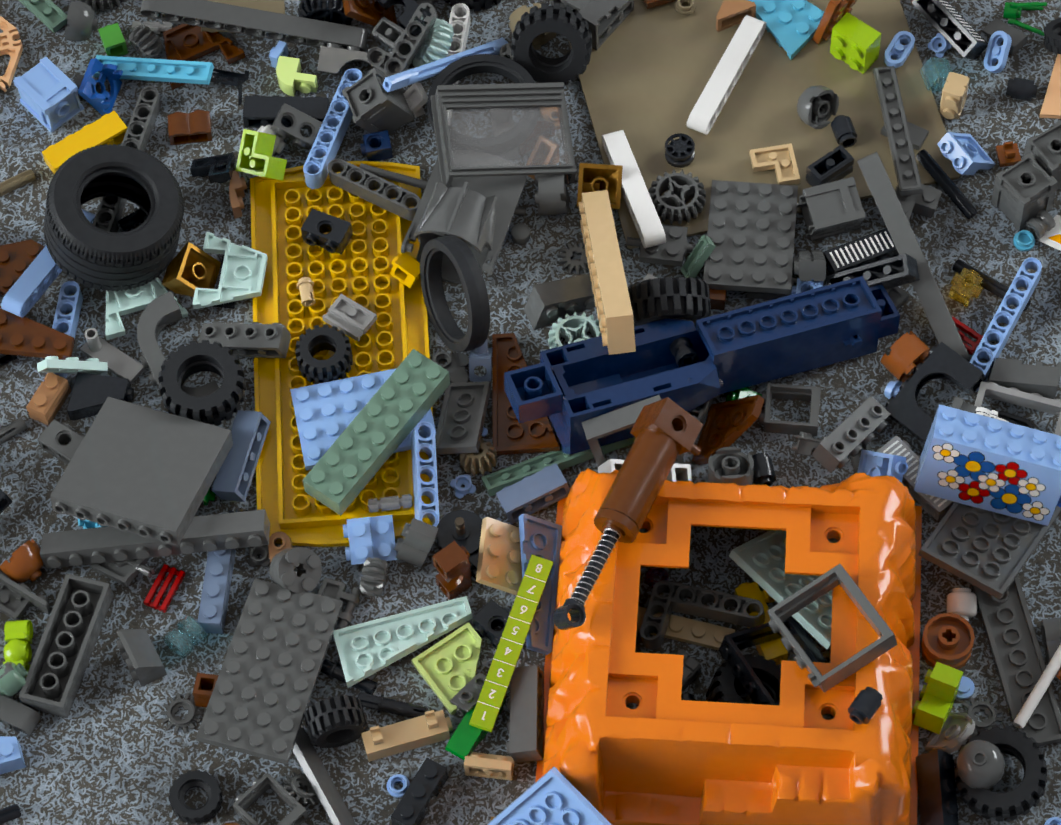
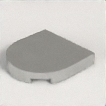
[925,712,975,754]

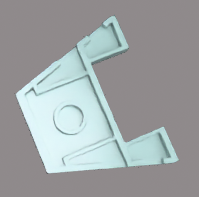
[192,232,268,309]
[105,277,188,340]

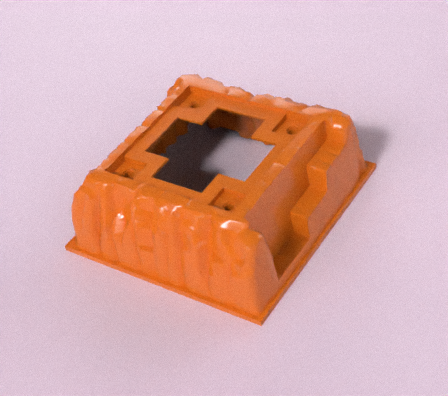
[535,468,922,825]

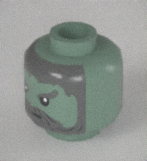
[0,662,28,696]

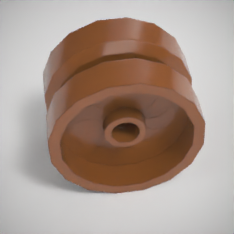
[920,613,975,670]

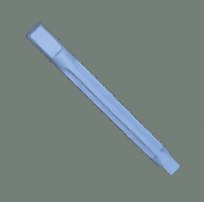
[382,37,508,92]

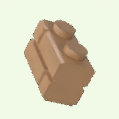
[26,373,71,426]

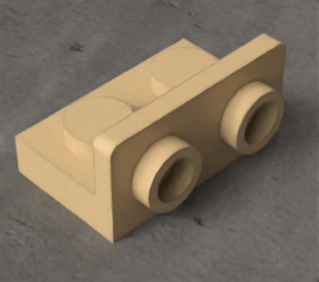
[464,752,515,781]

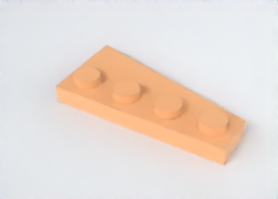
[1039,54,1061,119]

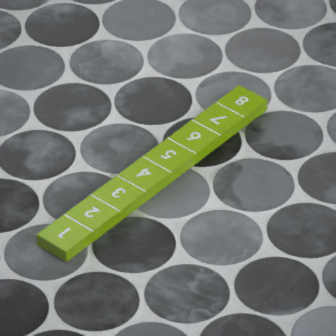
[469,555,554,733]

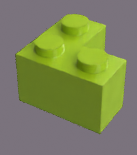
[235,129,287,181]
[912,662,964,735]

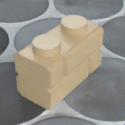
[939,72,970,120]

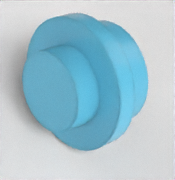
[1013,230,1035,251]

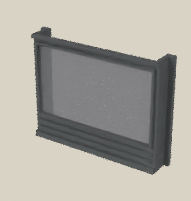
[430,82,578,187]

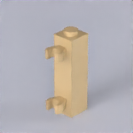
[361,710,453,762]

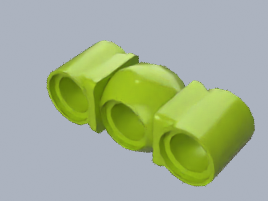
[3,620,33,676]

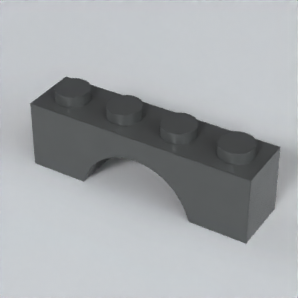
[317,43,400,77]

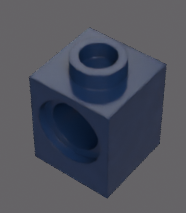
[360,130,393,161]

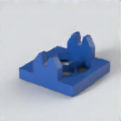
[78,58,123,116]

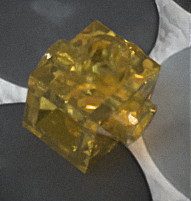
[948,268,983,307]

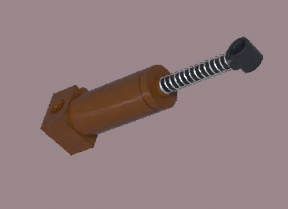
[553,397,703,630]

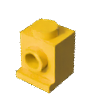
[389,252,420,289]

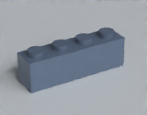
[212,410,271,502]
[197,549,236,634]

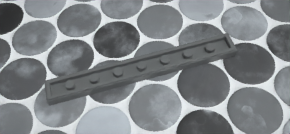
[873,66,922,196]

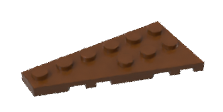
[0,307,75,360]
[492,333,560,455]

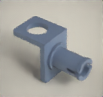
[469,339,492,382]

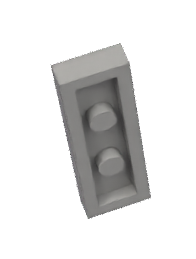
[80,328,145,385]

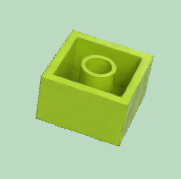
[830,12,882,74]

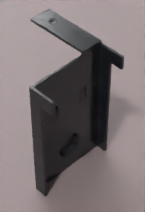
[210,69,249,106]

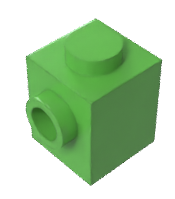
[98,23,129,57]

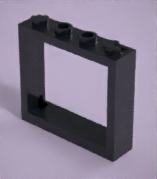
[719,616,828,705]

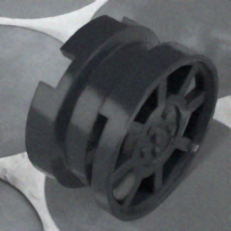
[665,133,695,168]

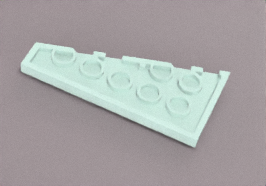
[333,596,473,688]

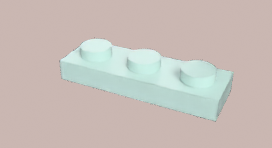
[37,356,108,375]

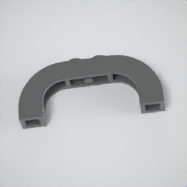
[137,291,219,397]

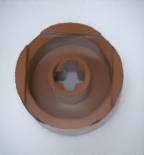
[880,331,931,382]

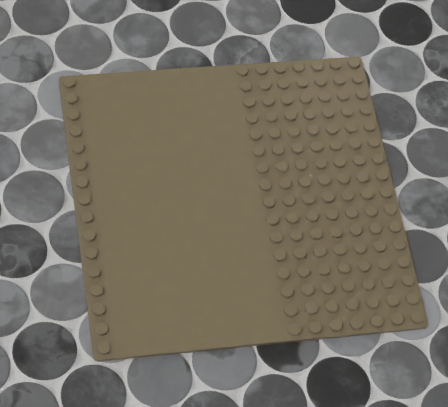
[568,0,961,249]

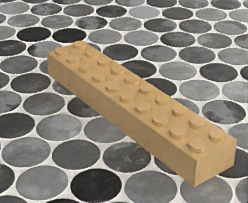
[578,190,636,355]

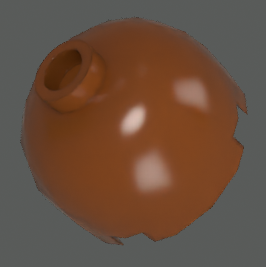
[0,539,44,583]

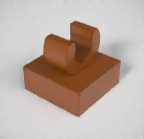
[995,141,1021,167]

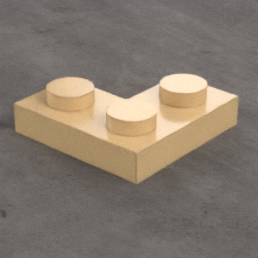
[749,143,800,185]

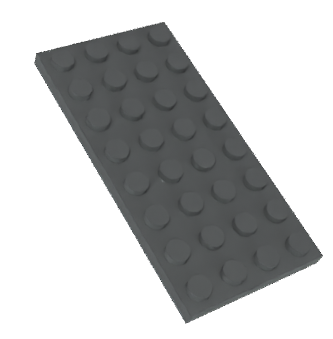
[196,578,343,765]

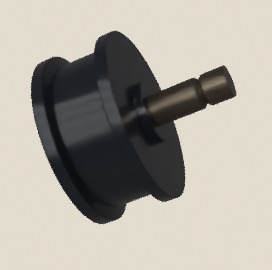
[436,510,482,556]

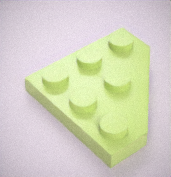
[411,622,482,715]

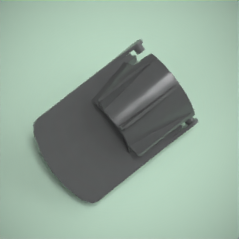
[401,150,527,284]

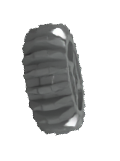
[648,169,706,225]

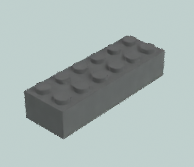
[19,573,114,718]

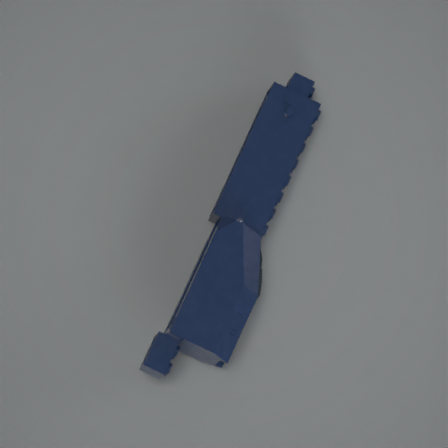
[504,276,900,455]

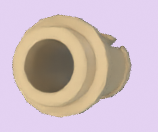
[297,277,315,307]

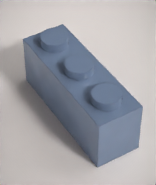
[496,463,570,525]

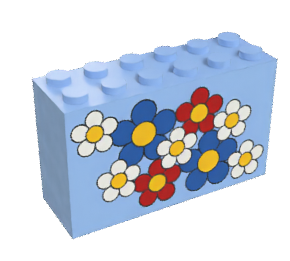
[914,404,1061,526]

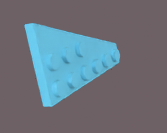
[748,0,824,60]

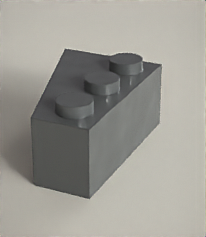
[579,0,634,50]
[523,273,595,330]
[989,358,1061,399]

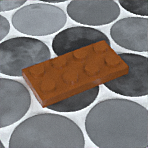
[812,0,857,44]

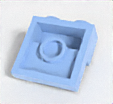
[937,132,995,175]
[857,449,908,482]
[343,515,397,565]

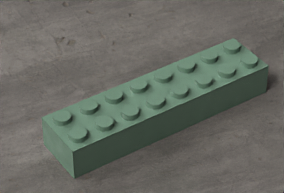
[302,349,450,516]

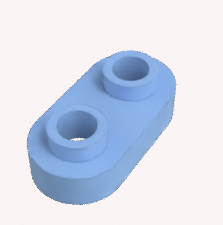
[884,31,915,68]
[984,31,1012,73]

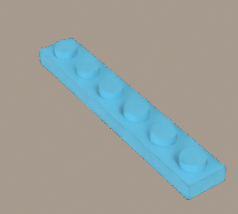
[93,55,214,85]

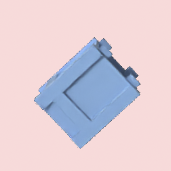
[13,57,84,133]

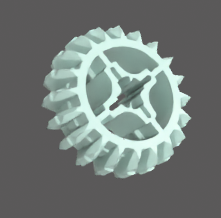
[413,18,454,68]
[548,311,601,349]

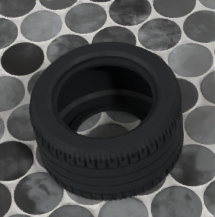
[44,144,184,291]

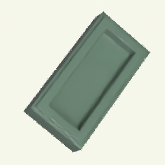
[681,234,716,279]

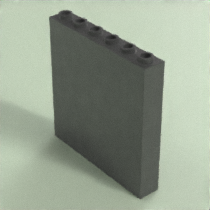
[50,397,233,546]

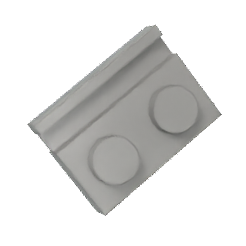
[322,294,377,342]

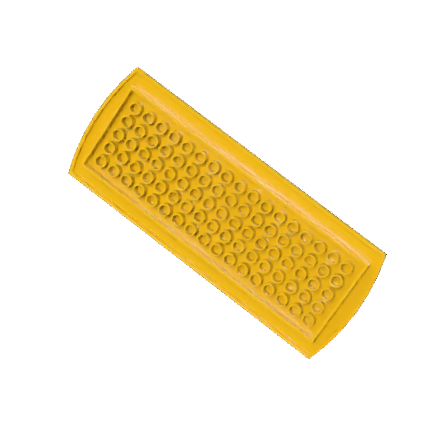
[250,161,433,547]

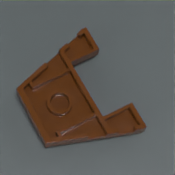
[163,24,245,90]

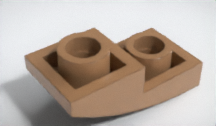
[229,170,247,219]

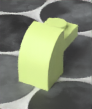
[276,56,318,97]

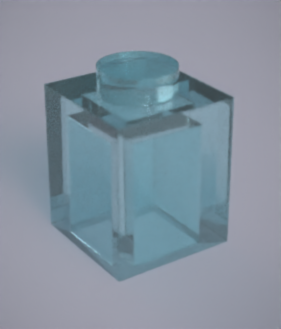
[920,57,953,91]

